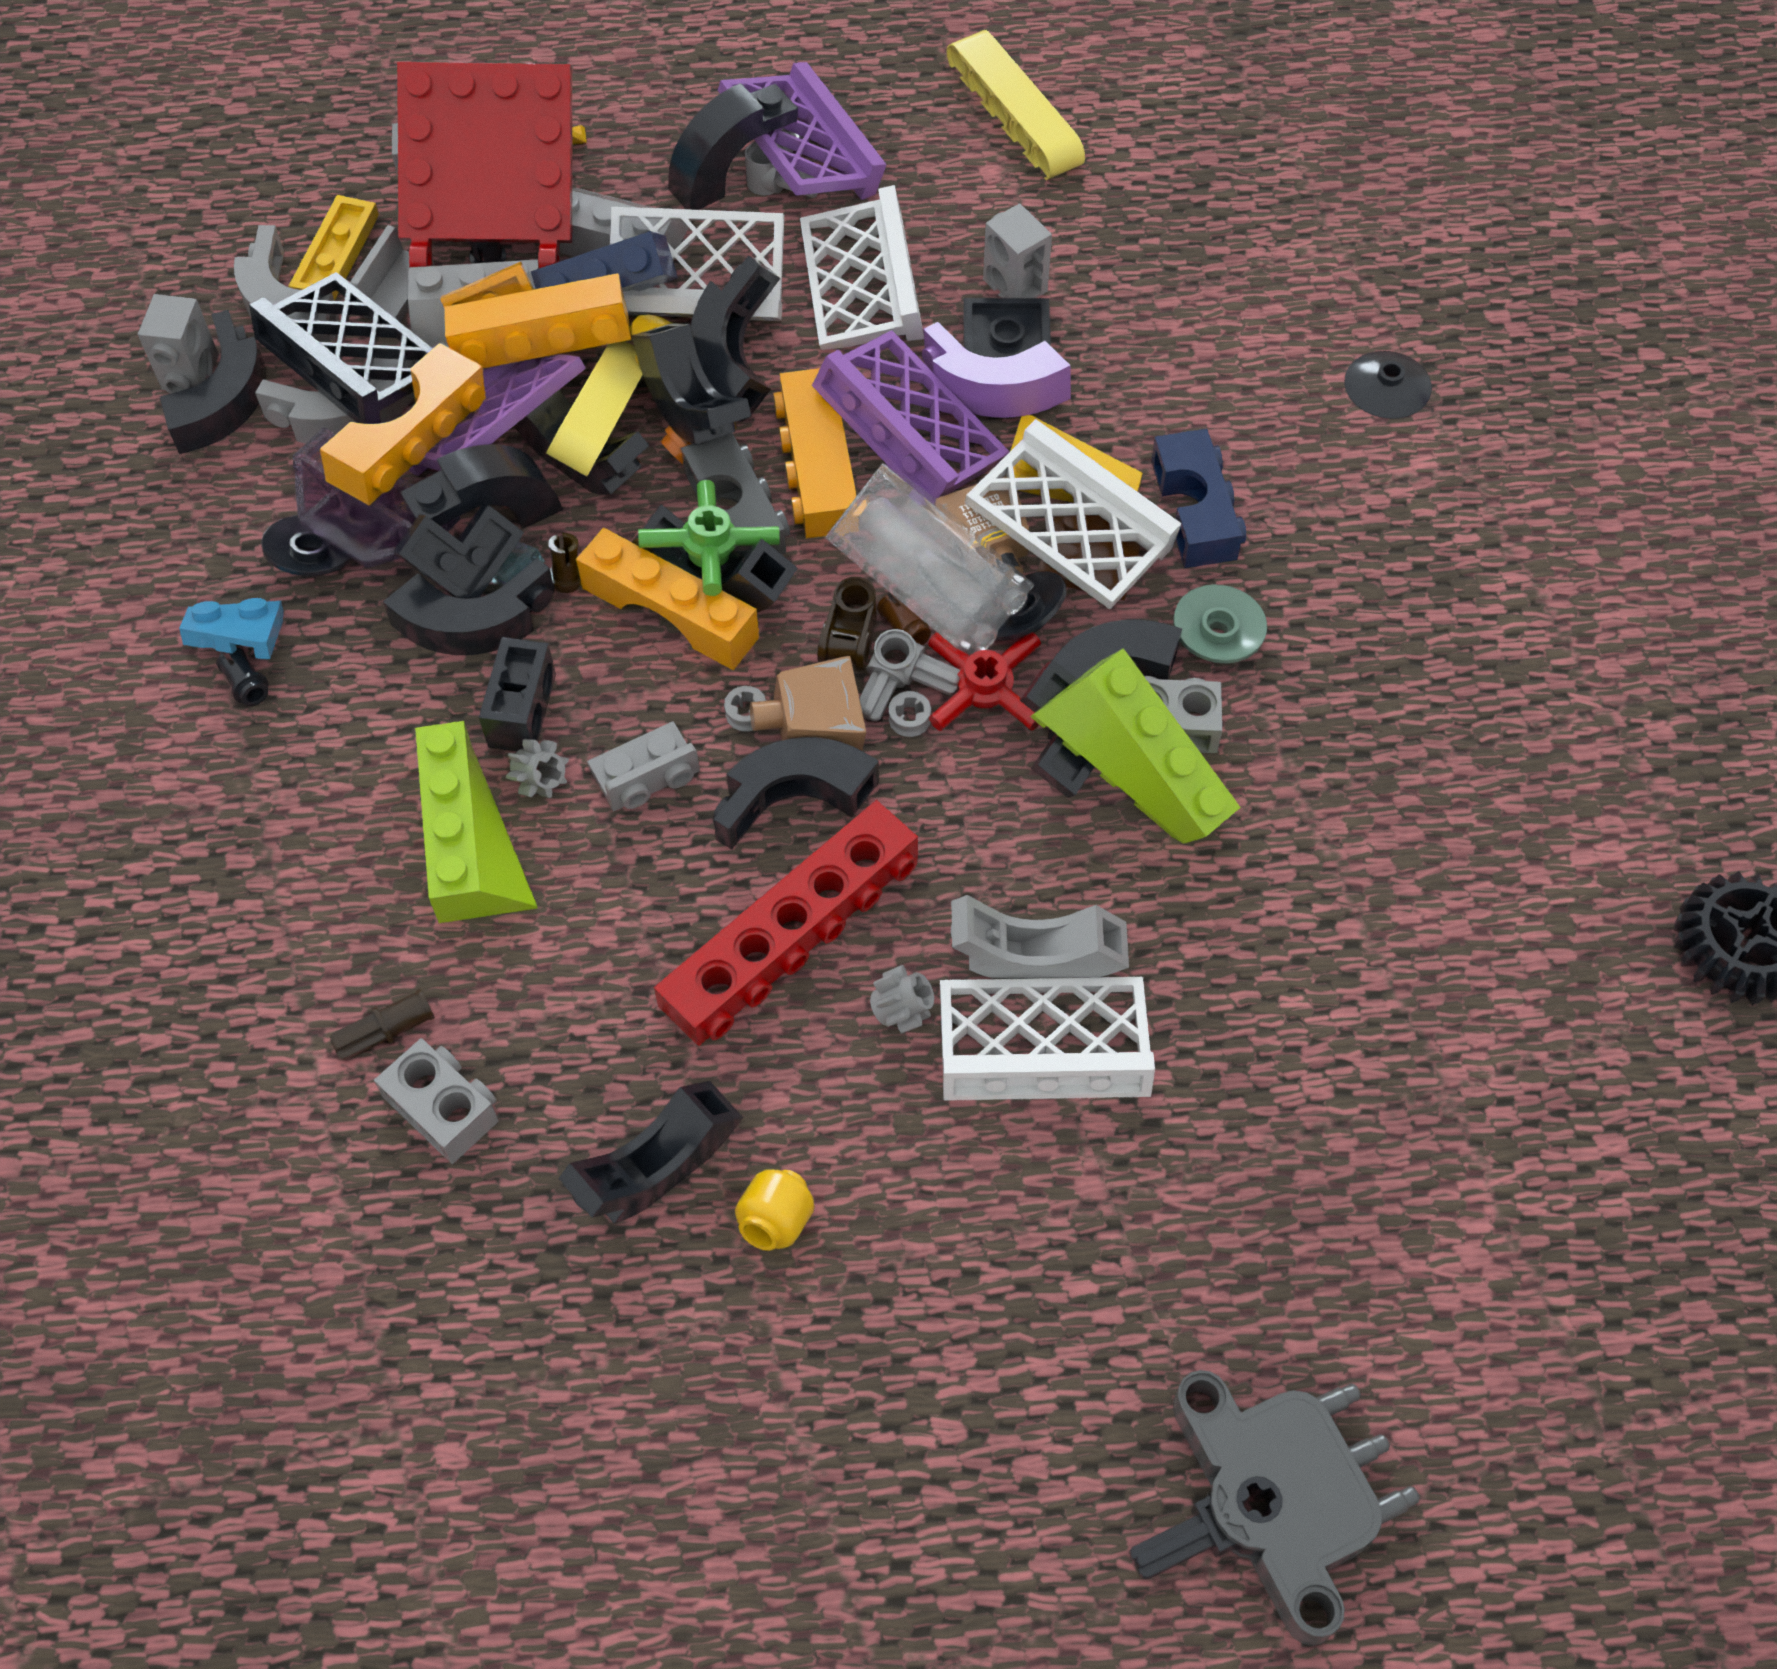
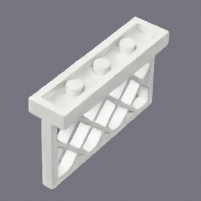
[800,185,924,350]
[610,207,784,321]
[965,419,1181,609]
[940,977,1155,1100]

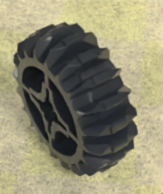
[1673,871,1777,1006]

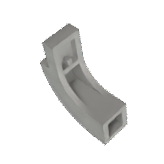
[234,225,339,343]
[255,358,415,445]
[951,895,1129,979]

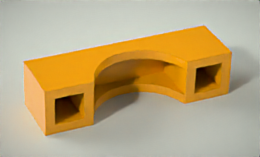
[320,343,486,505]
[576,527,759,670]

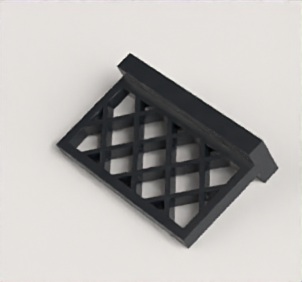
[249,272,433,424]

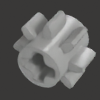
[506,738,569,798]
[870,965,934,1034]

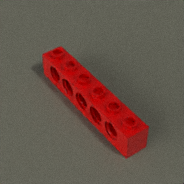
[654,800,918,1047]

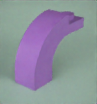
[922,322,1071,418]

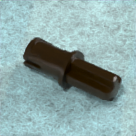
[330,989,435,1061]

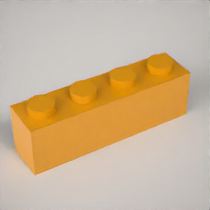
[444,273,631,369]
[773,368,859,539]

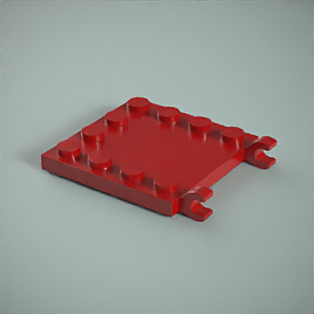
[397,62,572,268]

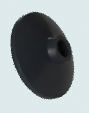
[1344,351,1432,419]
[261,514,356,576]
[982,571,1067,641]

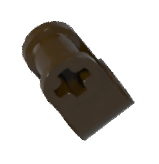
[817,577,877,670]

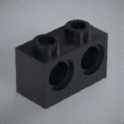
[479,637,556,752]

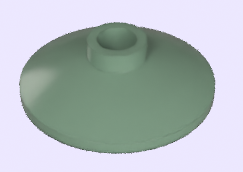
[1173,584,1267,663]

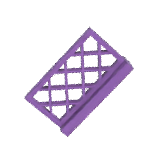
[718,62,887,200]
[812,330,1010,510]
[409,354,586,476]

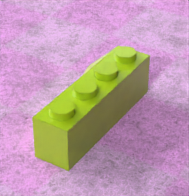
[1030,648,1241,844]
[415,721,538,923]

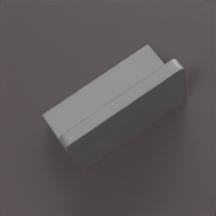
[350,225,435,322]

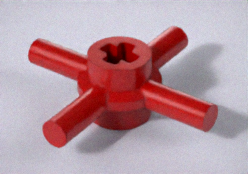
[928,631,1041,731]

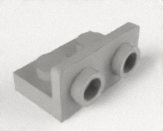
[587,721,700,812]

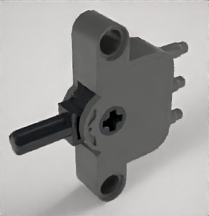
[1130,1370,1420,1646]

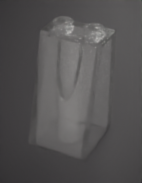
[825,463,1034,655]

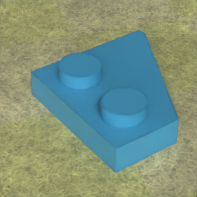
[179,598,283,659]

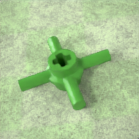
[638,480,780,596]

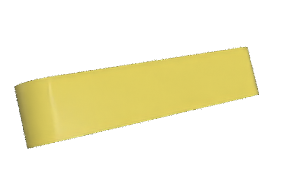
[947,30,1085,180]
[546,341,643,477]

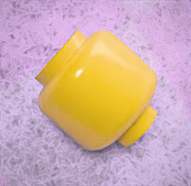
[735,1169,815,1251]

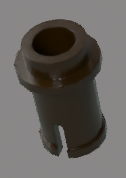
[548,533,581,593]

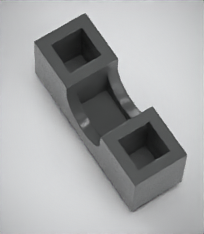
[681,433,790,555]

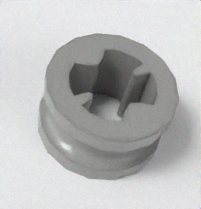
[724,686,766,731]
[888,691,931,737]

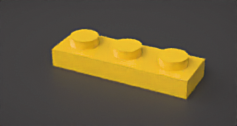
[288,195,379,301]

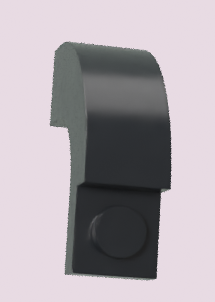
[668,83,798,210]
[690,255,781,422]
[160,310,266,455]
[631,324,751,445]
[514,390,649,495]
[400,444,563,529]
[632,504,798,613]
[383,558,555,656]
[1048,619,1183,740]
[713,737,879,850]
[558,1081,744,1224]

